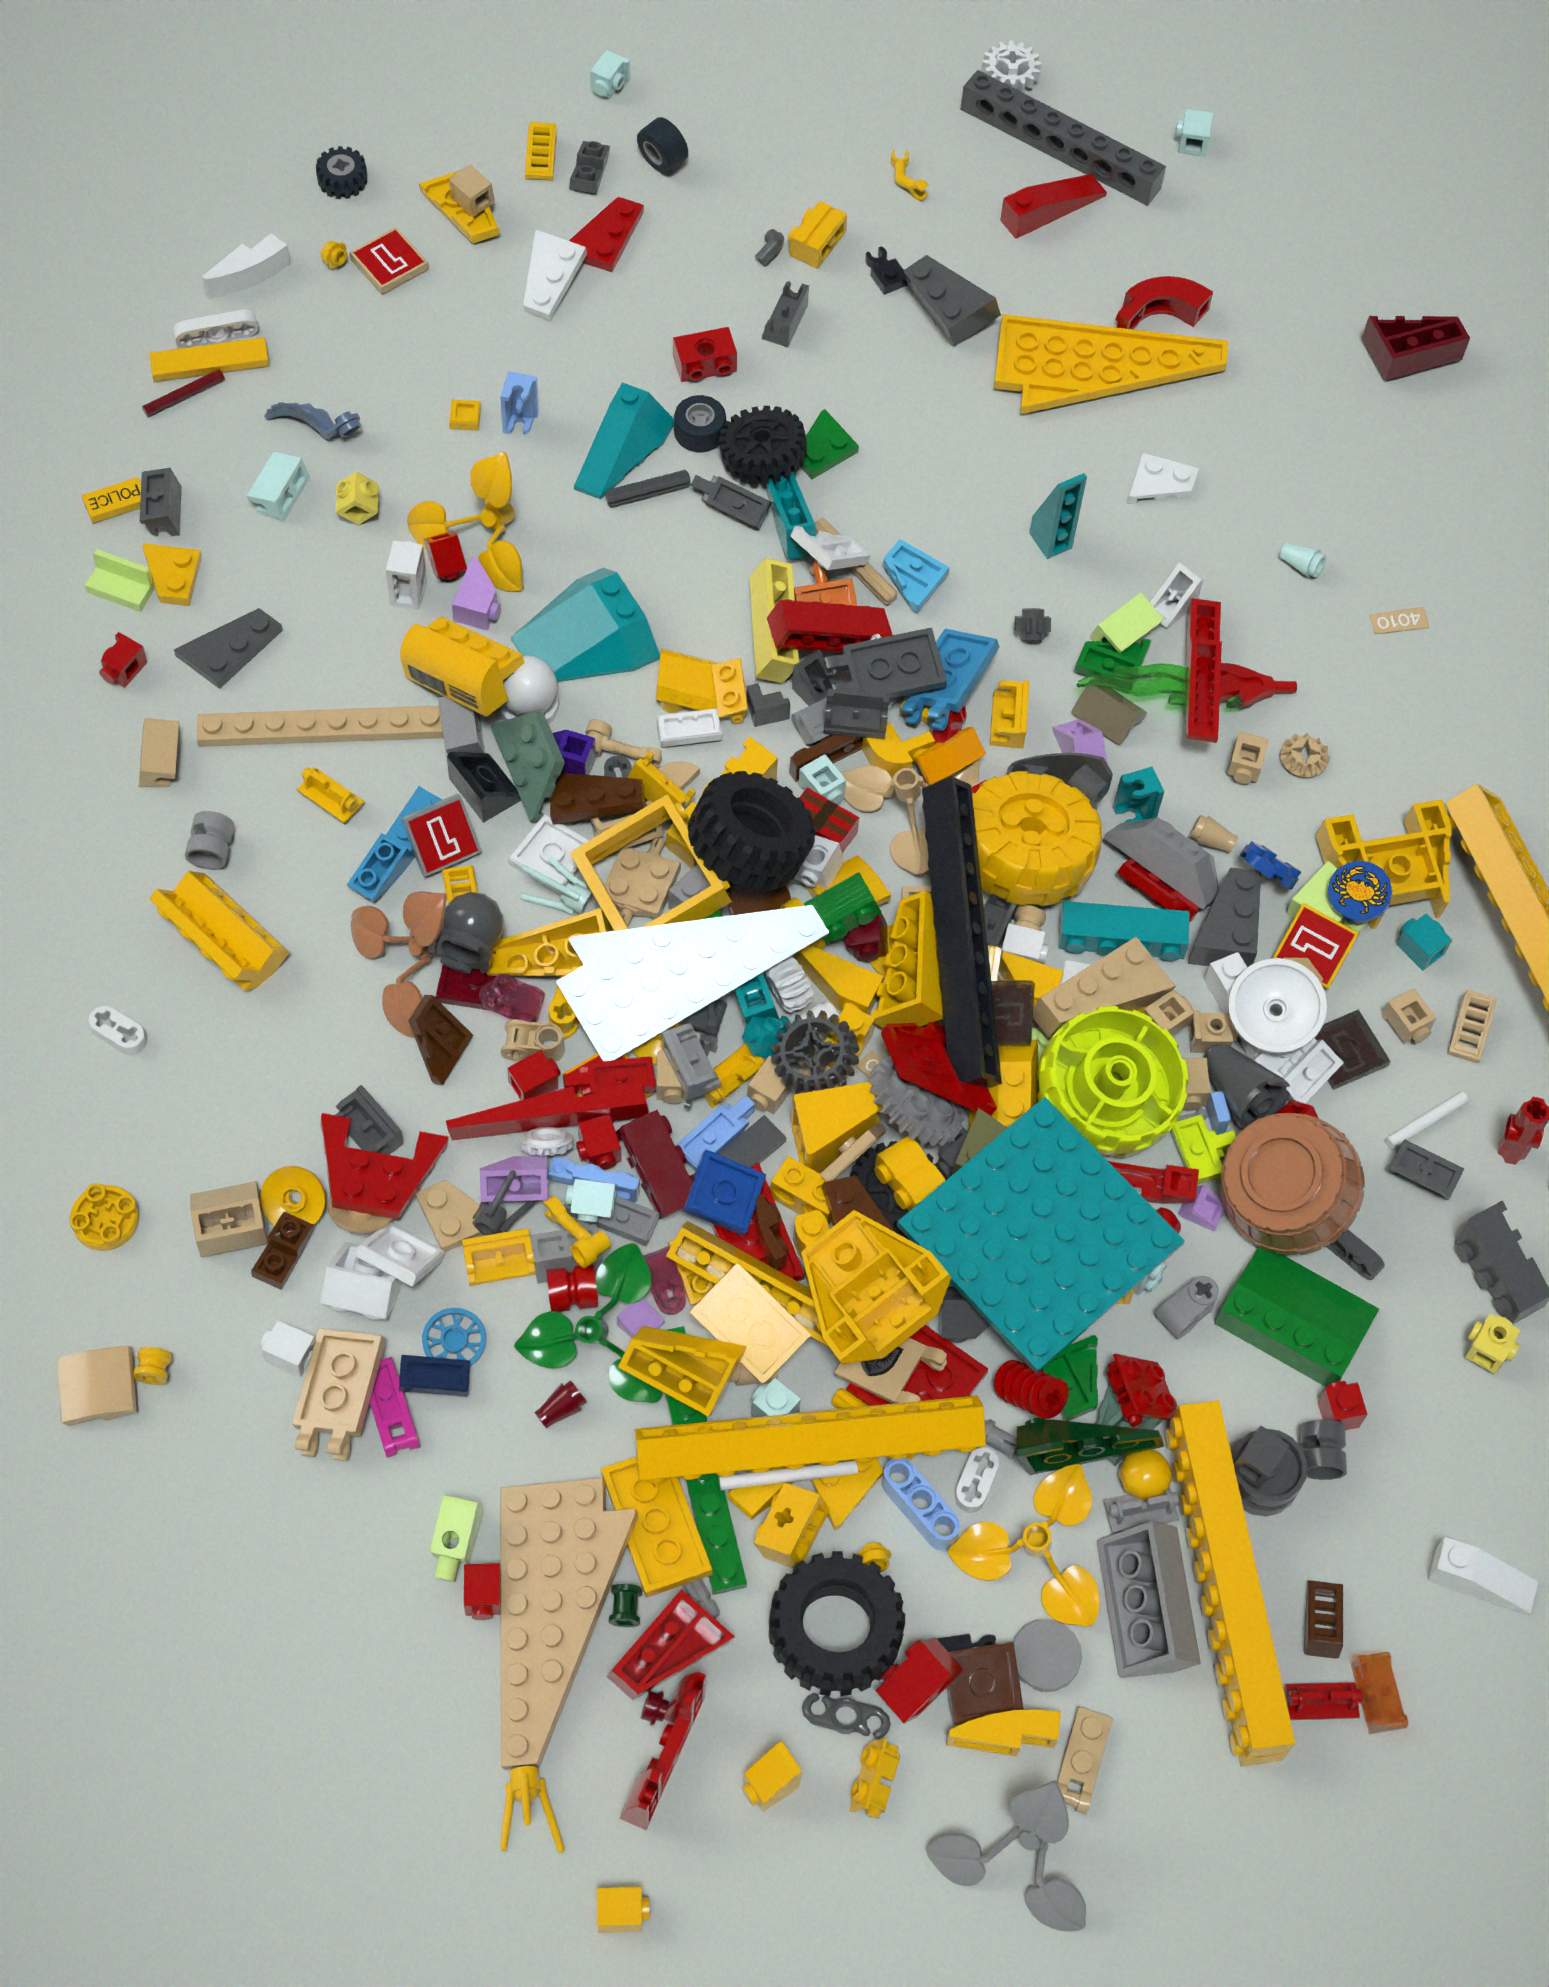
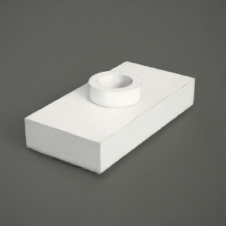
[657,708,722,747]

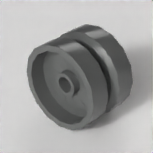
[1232,1429,1308,1517]

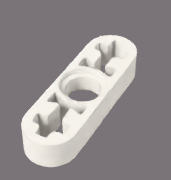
[173,309,258,348]

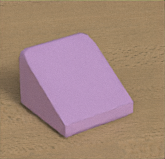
[1178,1185,1225,1231]
[617,1298,665,1338]

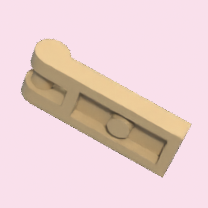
[1057,1707,1113,1815]

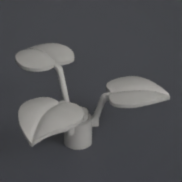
[926,1780,1086,1931]

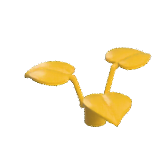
[407,452,524,592]
[948,1464,1100,1627]

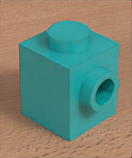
[1397,913,1452,971]

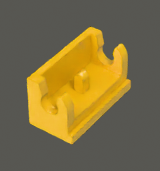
[990,680,1030,749]
[627,751,696,821]
[462,1228,536,1286]

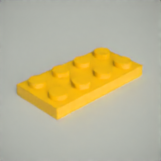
[600,1457,713,1598]

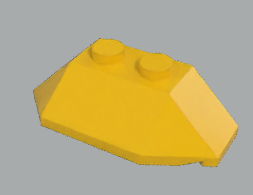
[969,1039,1038,1129]

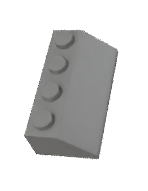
[1097,1521,1201,1678]

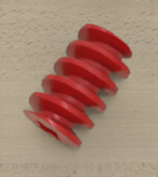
[994,1360,1069,1419]

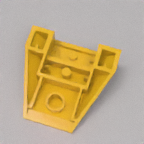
[801,1210,952,1364]

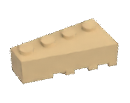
[1030,937,1176,1038]

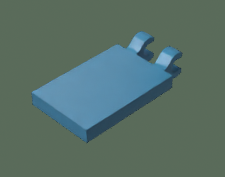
[901,628,1000,731]

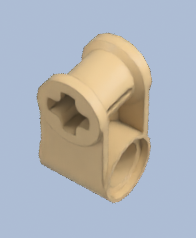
[501,1019,565,1062]

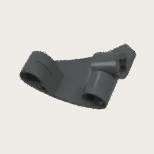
[1006,753,1113,810]

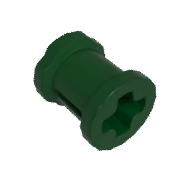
[609,1584,642,1628]

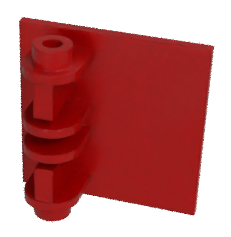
[1107,1354,1177,1427]

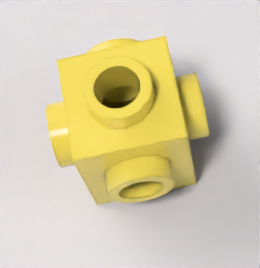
[335,471,379,525]
[1465,1314,1520,1374]

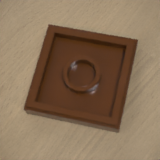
[947,1641,1024,1725]

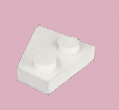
[1127,453,1199,504]
[790,526,871,570]

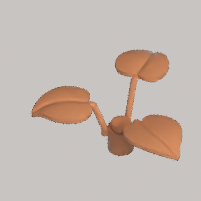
[351,891,447,1037]

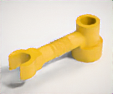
[542,1196,611,1268]

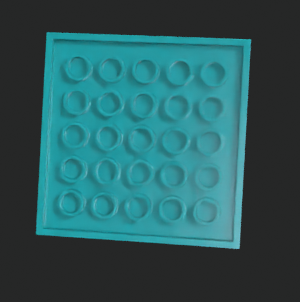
[897,1097,1185,1374]

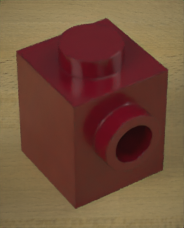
[844,913,888,961]

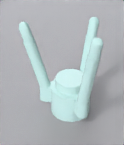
[520,857,592,915]

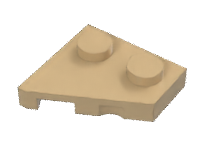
[415,1180,484,1252]

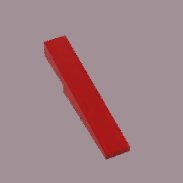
[1186,598,1222,743]
[446,1080,649,1141]

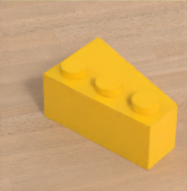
[618,1326,747,1417]

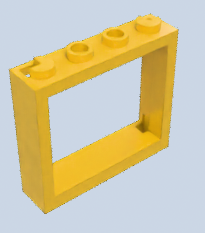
[570,794,732,931]

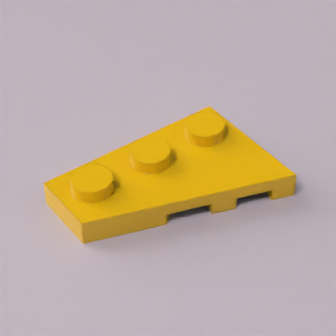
[419,170,500,244]

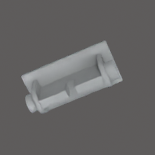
[1104,1487,1179,1534]

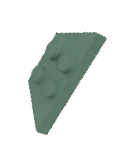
[491,712,565,823]

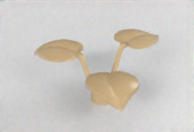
[840,759,980,875]

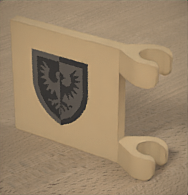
[834,1338,947,1404]

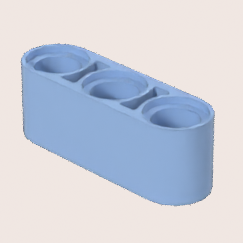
[882,1458,960,1551]

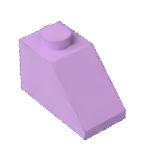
[452,557,501,631]
[1052,719,1108,764]
[480,1155,548,1202]

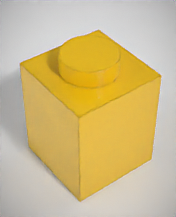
[597,1886,650,1933]

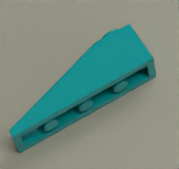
[764,470,816,559]
[1029,473,1087,559]

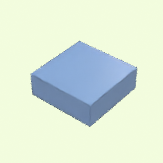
[1205,1091,1231,1135]

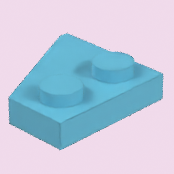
[883,539,949,613]

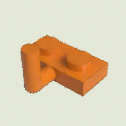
[794,560,857,606]

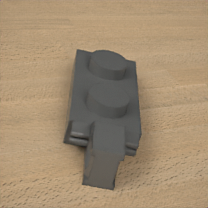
[691,475,772,529]

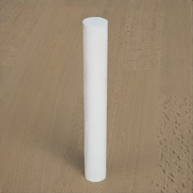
[1385,1091,1469,1149]

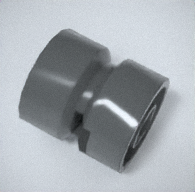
[1301,1419,1347,1480]

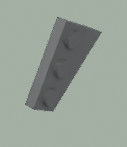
[174,608,283,689]

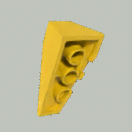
[486,908,613,976]

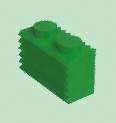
[804,872,882,943]

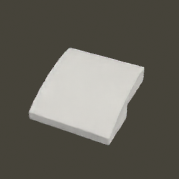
[1252,1038,1344,1104]

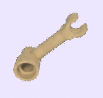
[585,719,662,768]

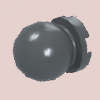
[429,892,504,974]

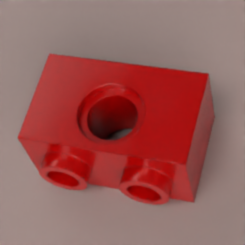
[673,327,737,382]

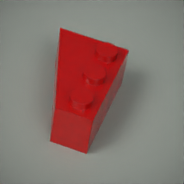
[607,1589,735,1701]

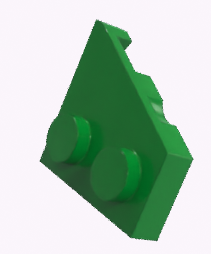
[1074,639,1151,691]

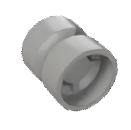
[185,811,234,870]

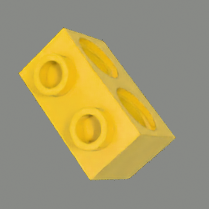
[770,1156,832,1225]

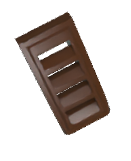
[1304,1580,1343,1659]

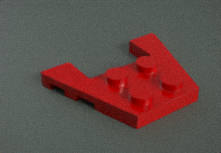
[881,1022,997,1116]
[320,1113,449,1219]

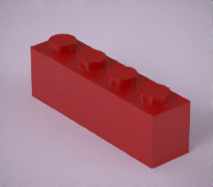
[767,599,893,652]

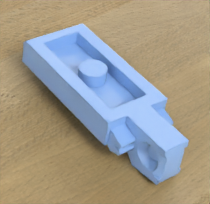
[675,1095,755,1172]
[548,1157,640,1203]

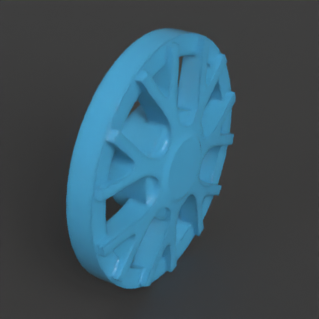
[422,1308,486,1367]

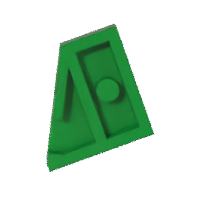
[799,409,859,479]
[1041,1335,1098,1421]

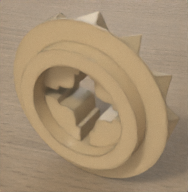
[1280,733,1330,778]

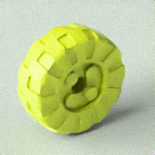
[1036,1006,1189,1158]

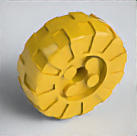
[972,771,1102,906]

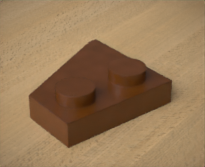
[408,995,473,1084]

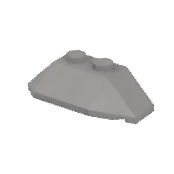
[1104,817,1219,910]

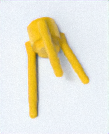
[500,1766,565,1853]

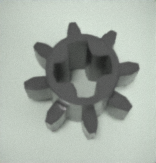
[1014,608,1051,640]

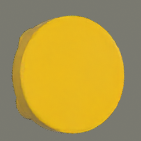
[70,1183,139,1251]

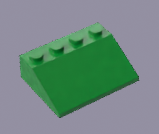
[1215,1247,1379,1387]

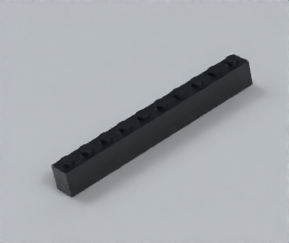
[922,776,1002,1088]

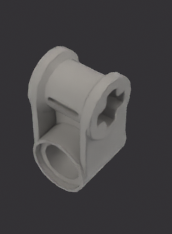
[1155,1276,1219,1339]

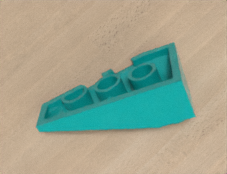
[574,382,674,500]

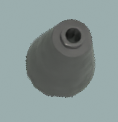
[1204,1044,1290,1129]

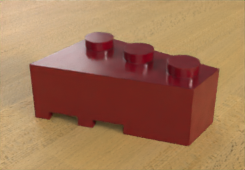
[1362,316,1470,381]

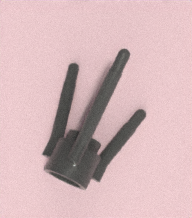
[472,1170,539,1235]

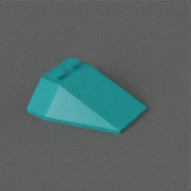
[511,568,660,682]

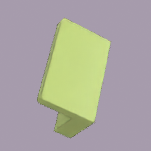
[85,549,155,612]
[1090,593,1163,653]

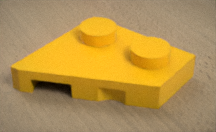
[142,543,202,606]
[810,1457,883,1531]

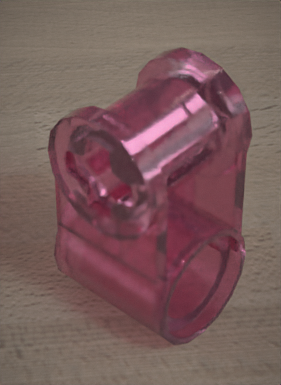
[479,974,545,1022]
[644,1246,686,1315]

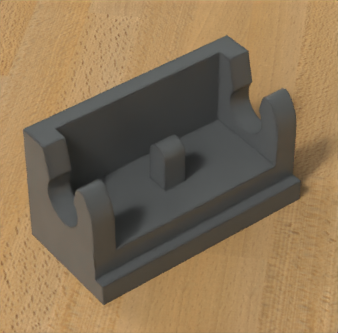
[762,281,809,347]
[139,467,181,536]
[823,689,890,739]
[984,894,1018,948]
[335,1085,404,1155]
[1389,1139,1464,1200]

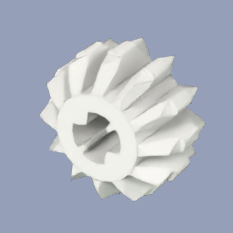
[766,957,813,1013]

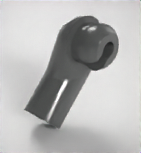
[755,229,784,266]

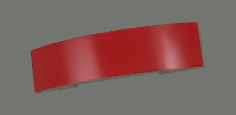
[1108,1161,1199,1203]

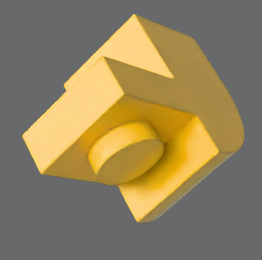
[862,723,935,779]

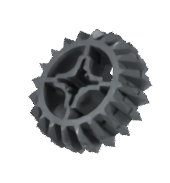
[771,1010,860,1094]

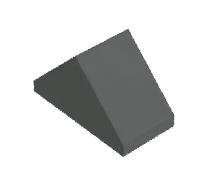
[792,649,836,706]

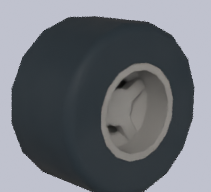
[637,117,689,173]
[674,395,726,452]

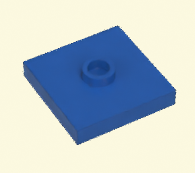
[682,1149,766,1236]

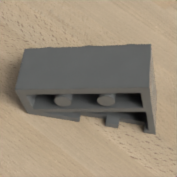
[903,255,1001,347]

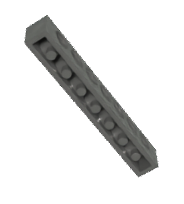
[960,70,1166,206]

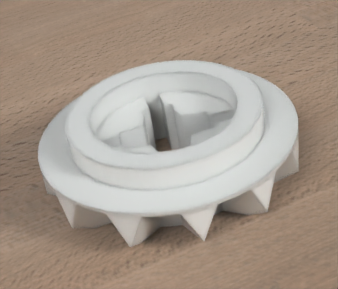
[520,1127,573,1157]

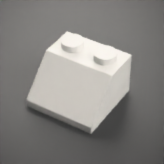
[320,1242,402,1320]

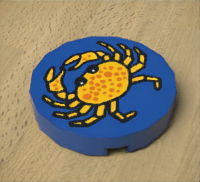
[1327,860,1392,924]

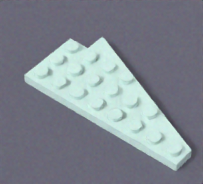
[556,905,829,1061]

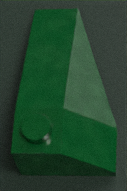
[1017,1418,1164,1475]

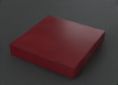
[435,952,506,1012]

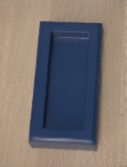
[398,1355,470,1397]

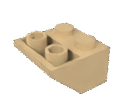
[190,1181,268,1257]

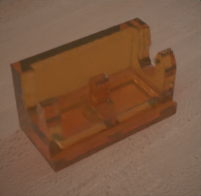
[1351,1652,1409,1734]

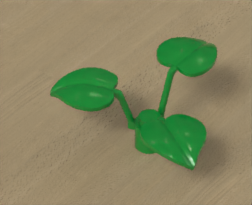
[514,1243,663,1403]

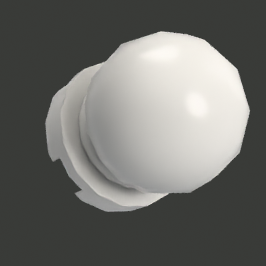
[498,655,559,724]

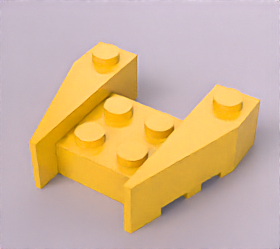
[1316,799,1452,929]

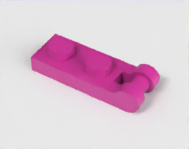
[369,1357,420,1458]

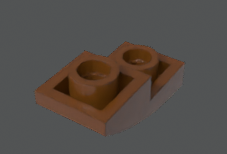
[755,1195,788,1271]
[251,1212,314,1290]

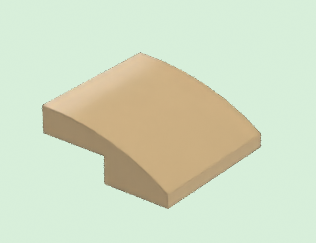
[57,1346,137,1426]

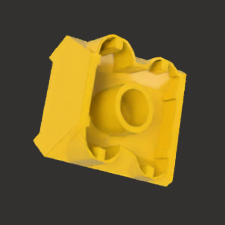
[656,648,719,713]

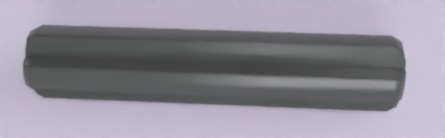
[605,470,690,507]

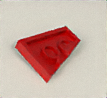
[569,197,644,272]

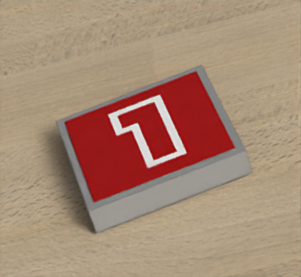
[401,793,482,877]

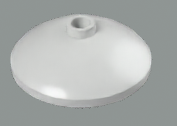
[1228,958,1327,1054]

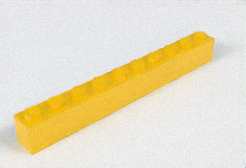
[634,1395,986,1483]

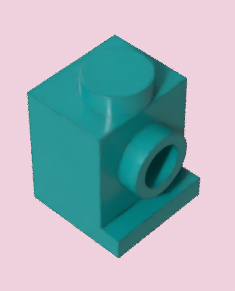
[742,1015,793,1058]

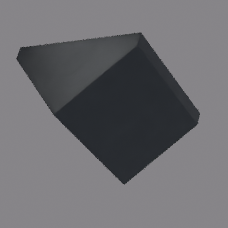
[447,752,521,823]

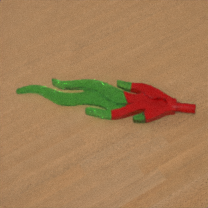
[1076,663,1297,708]

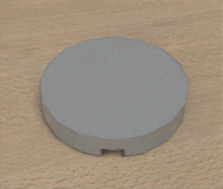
[1014,1620,1082,1692]

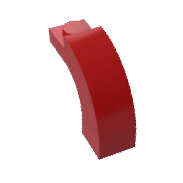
[1115,276,1213,330]

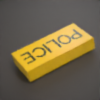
[81,477,141,524]

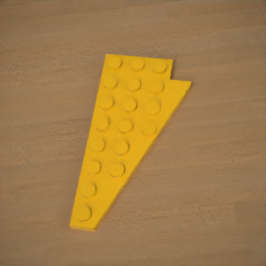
[994,314,1228,414]

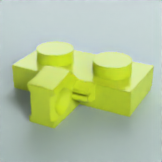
[1171,1114,1236,1184]

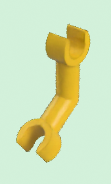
[891,150,929,201]

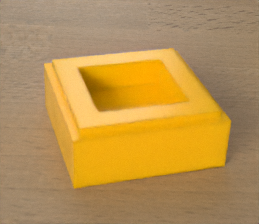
[449,399,481,431]

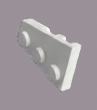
[523,229,587,321]

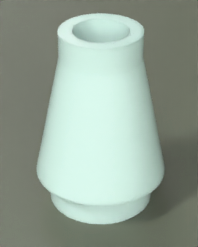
[1279,542,1326,577]

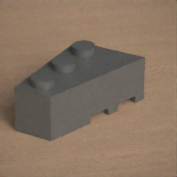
[1188,867,1261,968]
[1454,1200,1549,1324]

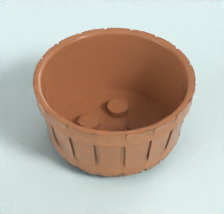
[1221,1113,1365,1255]

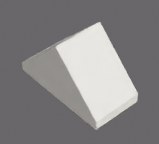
[1150,562,1203,628]

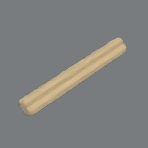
[815,518,898,605]

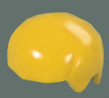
[1117,1449,1172,1500]

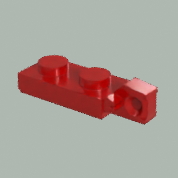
[1117,858,1200,923]
[563,1056,656,1096]

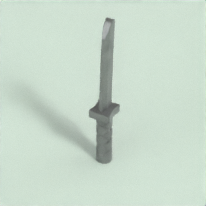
[684,1000,727,1109]

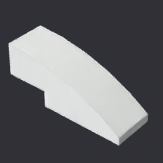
[202,233,290,298]

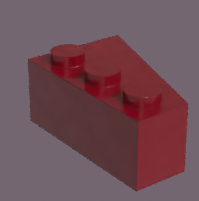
[616,1110,694,1220]

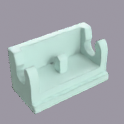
[247,452,310,521]

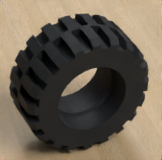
[687,771,816,891]
[768,1551,906,1696]

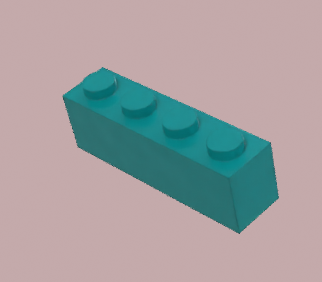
[1058,901,1189,961]

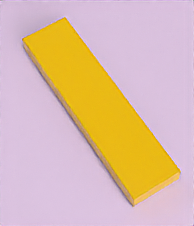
[149,337,269,382]

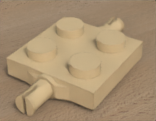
[604,837,681,926]

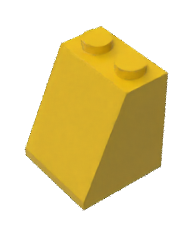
[790,1082,882,1174]

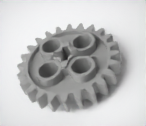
[868,1055,965,1147]

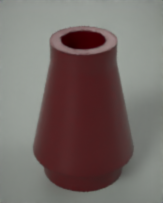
[534,1380,587,1429]

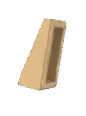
[1448,990,1497,1063]

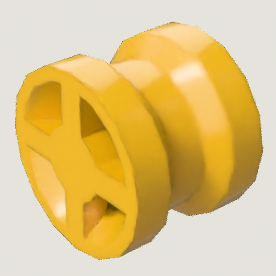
[133,1347,172,1385]

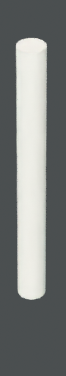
[718,1460,858,1491]

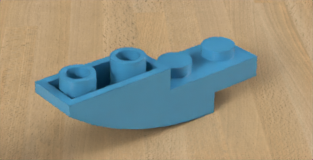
[347,786,443,902]

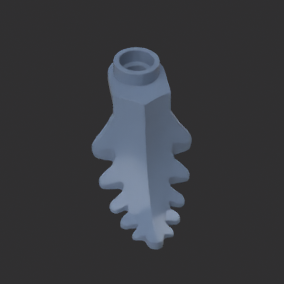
[264,402,362,439]

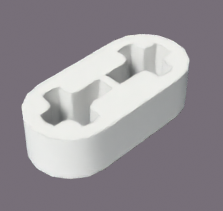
[89,1006,146,1055]
[954,1447,999,1513]

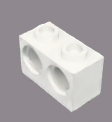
[386,540,427,609]
[794,835,845,889]

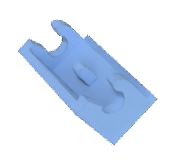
[500,371,539,435]

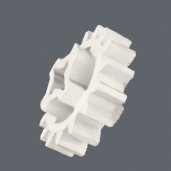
[982,40,1041,92]

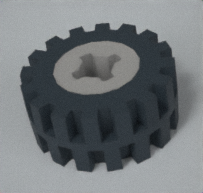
[316,146,367,199]

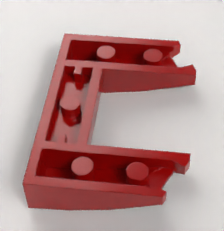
[620,1672,706,1830]

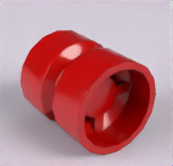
[546,1264,598,1312]

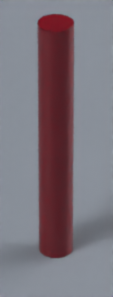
[142,369,225,417]

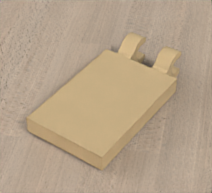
[292,1328,386,1461]

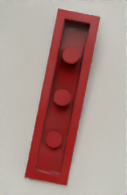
[1000,174,1107,239]

